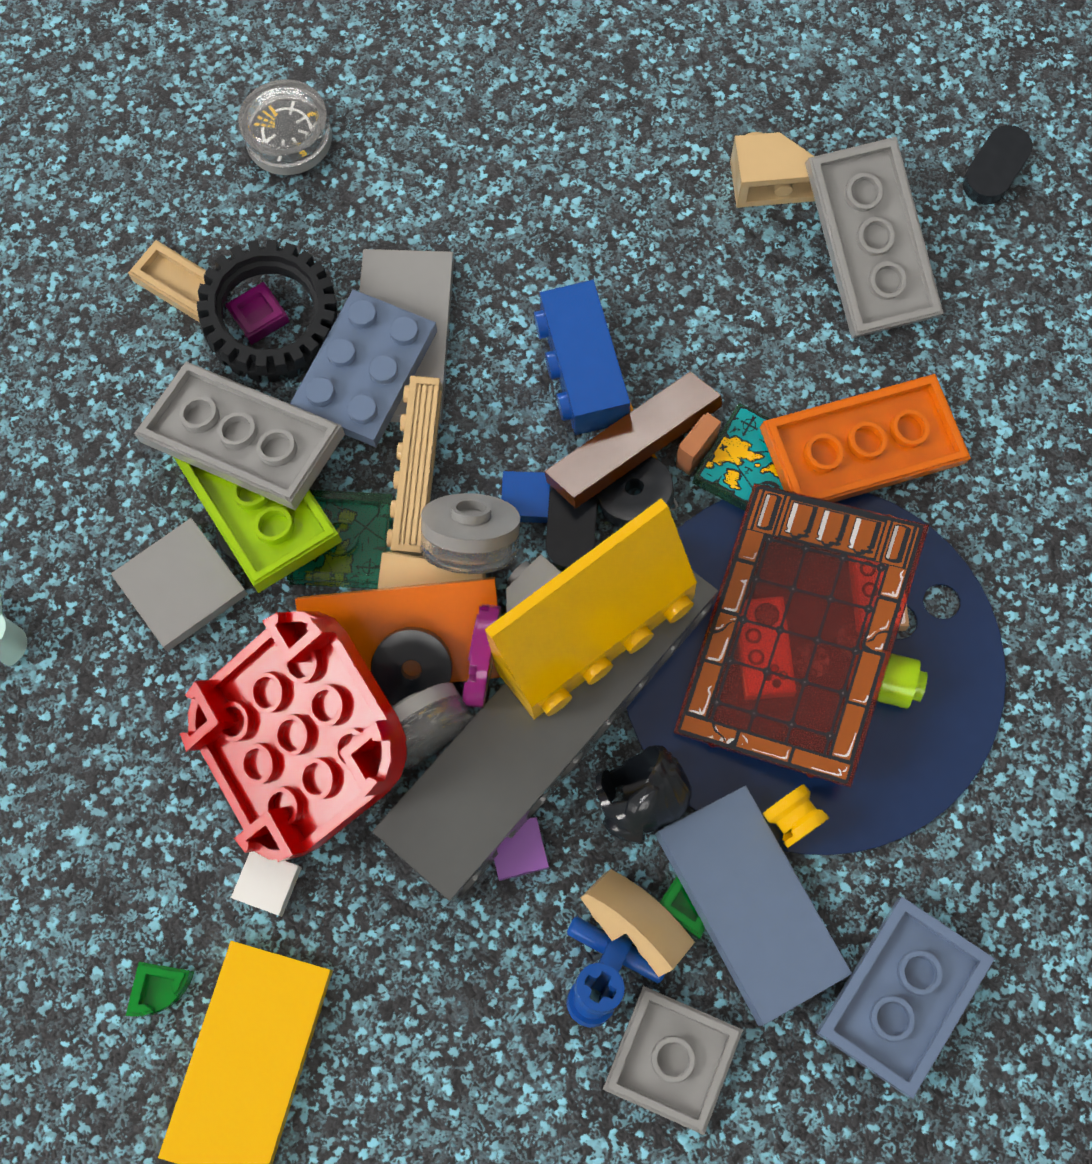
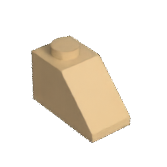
[730,132,815,208]

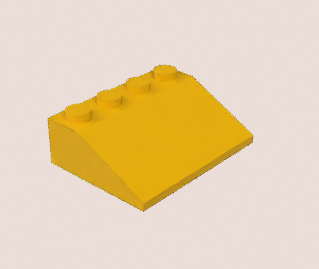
[485,498,697,719]

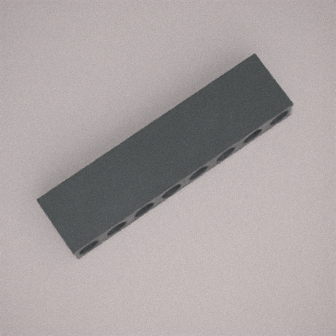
[372,570,718,904]

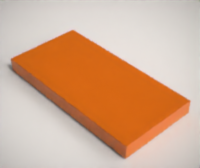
[759,374,971,503]
[295,577,501,683]

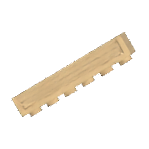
[387,376,443,557]

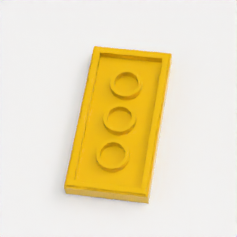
[158,941,333,1164]

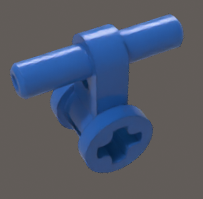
[567,916,665,1028]

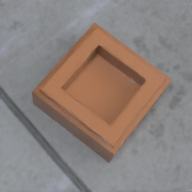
[676,412,721,476]

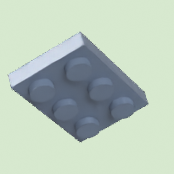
[290,289,437,448]
[816,897,995,1099]

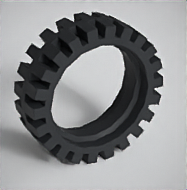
[197,239,337,382]

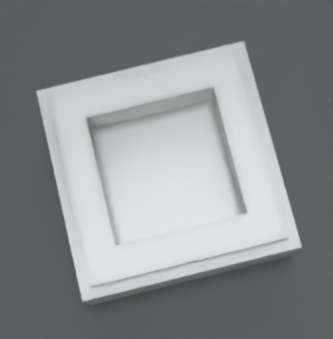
[231,851,302,917]

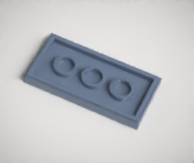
[655,785,852,1026]

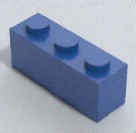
[533,279,630,435]

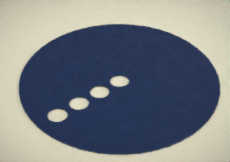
[626,486,1006,855]

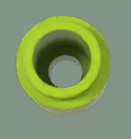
[848,651,928,709]

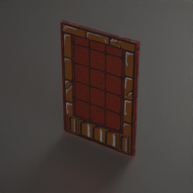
[674,483,929,788]

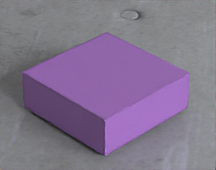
[494,817,549,881]

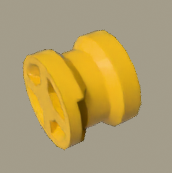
[763,784,830,848]

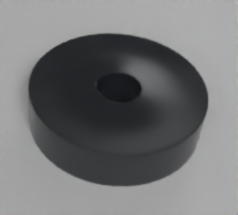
[597,456,674,528]
[371,627,452,705]

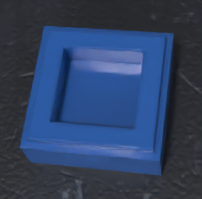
[501,471,550,523]

